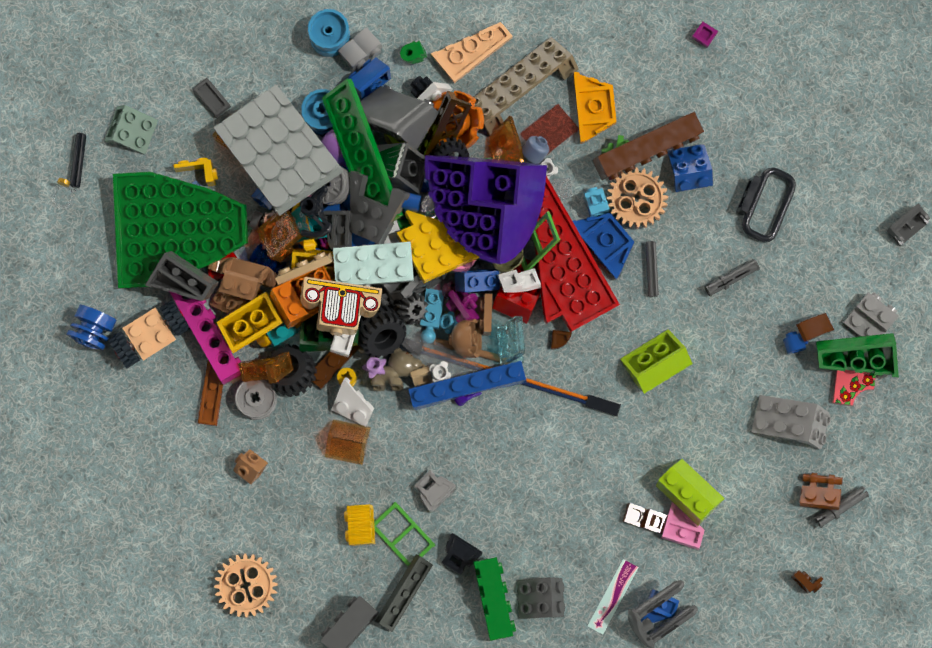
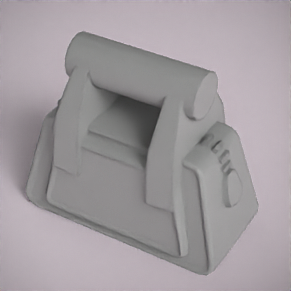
[414,470,456,513]

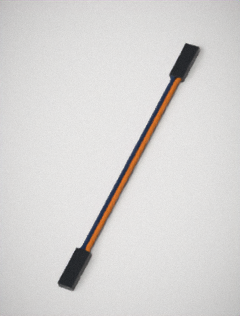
[399,337,621,417]

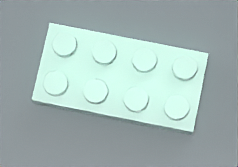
[333,242,414,286]

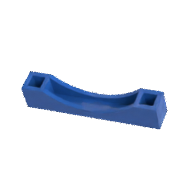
[409,361,527,410]

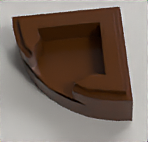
[551,330,572,350]

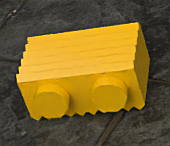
[344,504,375,546]

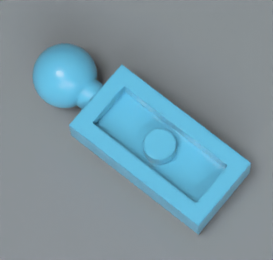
[420,288,445,344]

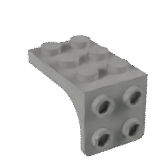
[751,395,831,449]

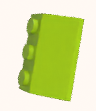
[620,329,693,394]
[656,459,725,526]

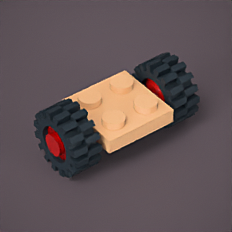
[108,300,191,369]

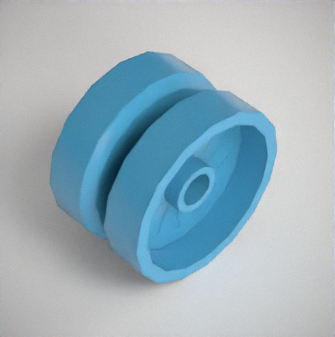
[308,9,350,57]
[301,89,333,136]

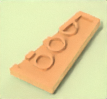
[431,22,513,84]

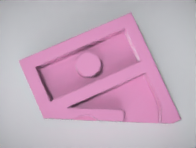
[661,502,705,550]

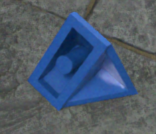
[641,590,679,623]

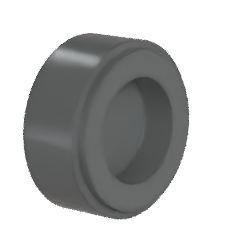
[250,211,264,231]

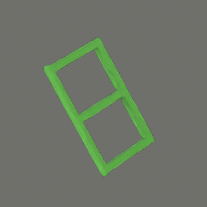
[521,211,560,271]
[374,502,436,566]

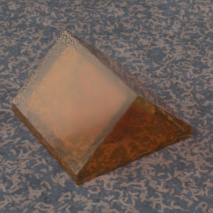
[486,116,524,162]
[325,419,371,465]

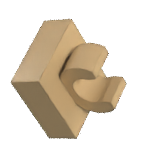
[410,364,434,387]

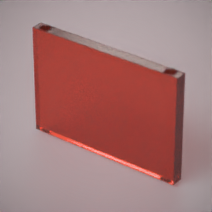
[520,104,579,156]

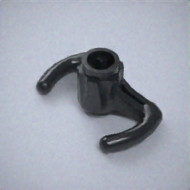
[300,184,332,239]

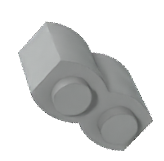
[338,28,382,71]

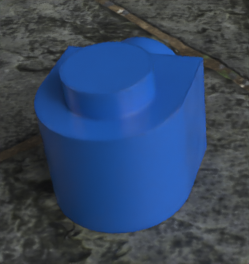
[783,331,809,354]

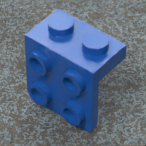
[668,144,713,192]

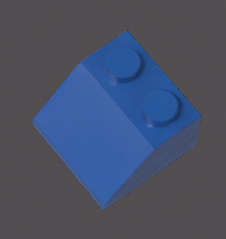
[348,57,391,100]

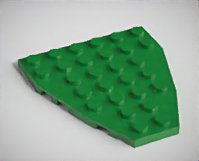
[113,172,248,288]

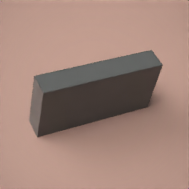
[193,78,231,118]

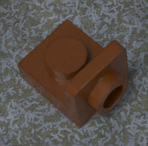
[791,570,823,594]

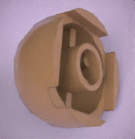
[449,319,482,358]

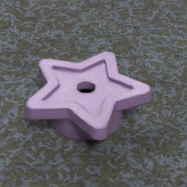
[362,357,386,379]

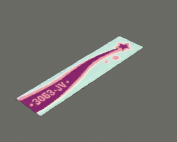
[588,559,639,634]

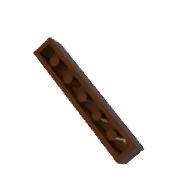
[592,111,704,181]

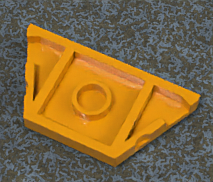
[573,72,617,144]

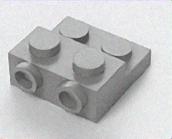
[843,292,899,337]

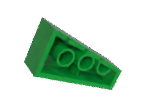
[816,333,899,378]
[474,557,516,641]

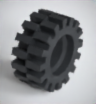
[433,137,469,157]

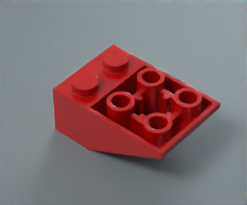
[492,259,541,324]

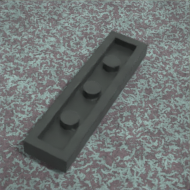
[375,554,433,632]

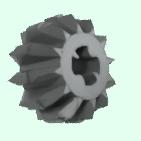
[395,292,429,325]

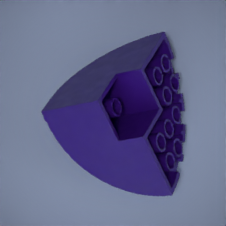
[425,156,547,264]

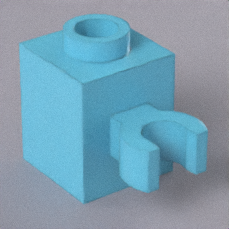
[583,187,610,217]

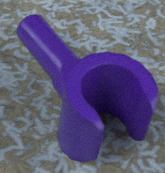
[454,392,482,406]

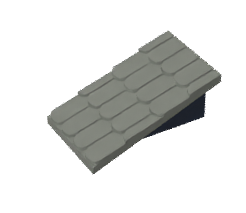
[213,85,344,216]

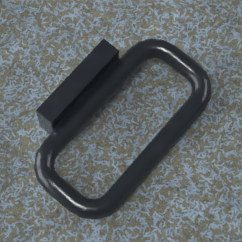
[736,167,796,243]

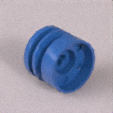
[66,304,117,351]

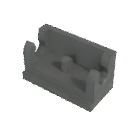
[887,203,930,246]

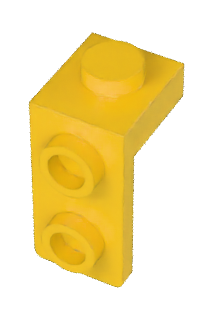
[173,158,218,187]

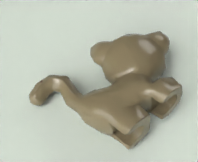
[358,347,422,391]

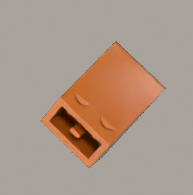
[269,266,332,329]

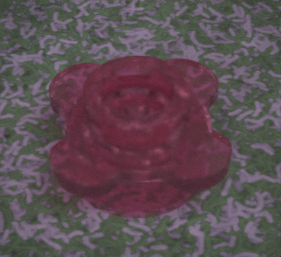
[442,280,458,299]

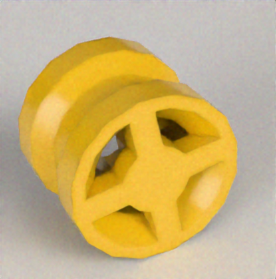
[337,368,357,387]

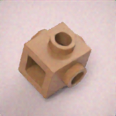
[233,449,268,484]

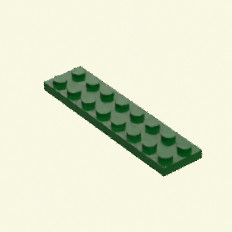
[322,79,403,222]

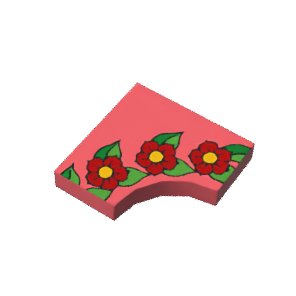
[833,370,876,406]

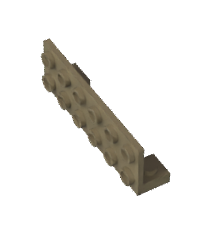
[474,37,579,138]

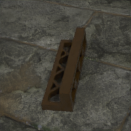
[419,91,472,156]

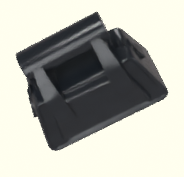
[441,533,483,575]

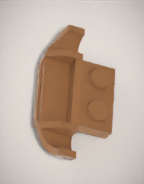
[208,257,277,301]

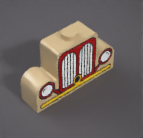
[300,277,382,336]

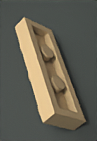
[275,252,334,285]

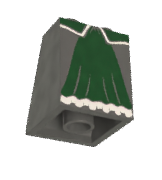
[377,143,425,195]

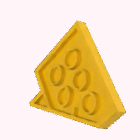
[396,210,479,284]

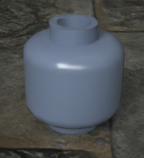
[521,136,549,164]

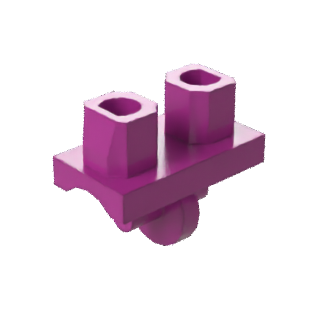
[445,290,480,323]

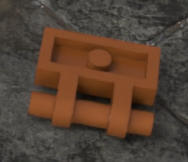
[800,473,843,510]

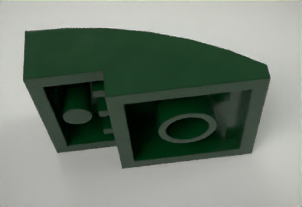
[299,313,359,352]

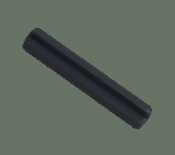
[70,133,87,188]

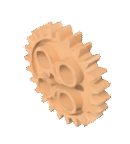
[606,167,668,229]
[214,554,278,618]

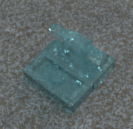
[496,316,525,365]

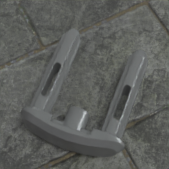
[628,580,698,648]

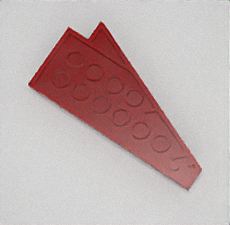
[534,176,620,333]

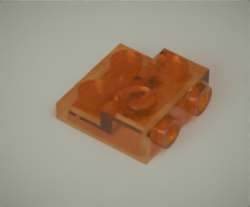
[257,210,303,262]

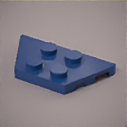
[573,213,634,280]

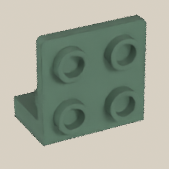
[104,105,158,154]

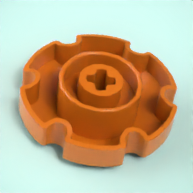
[428,91,484,149]

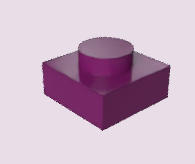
[692,21,718,48]

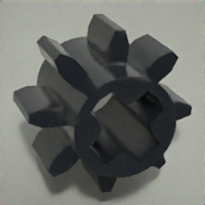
[410,76,433,98]

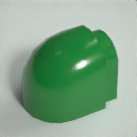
[400,41,427,64]

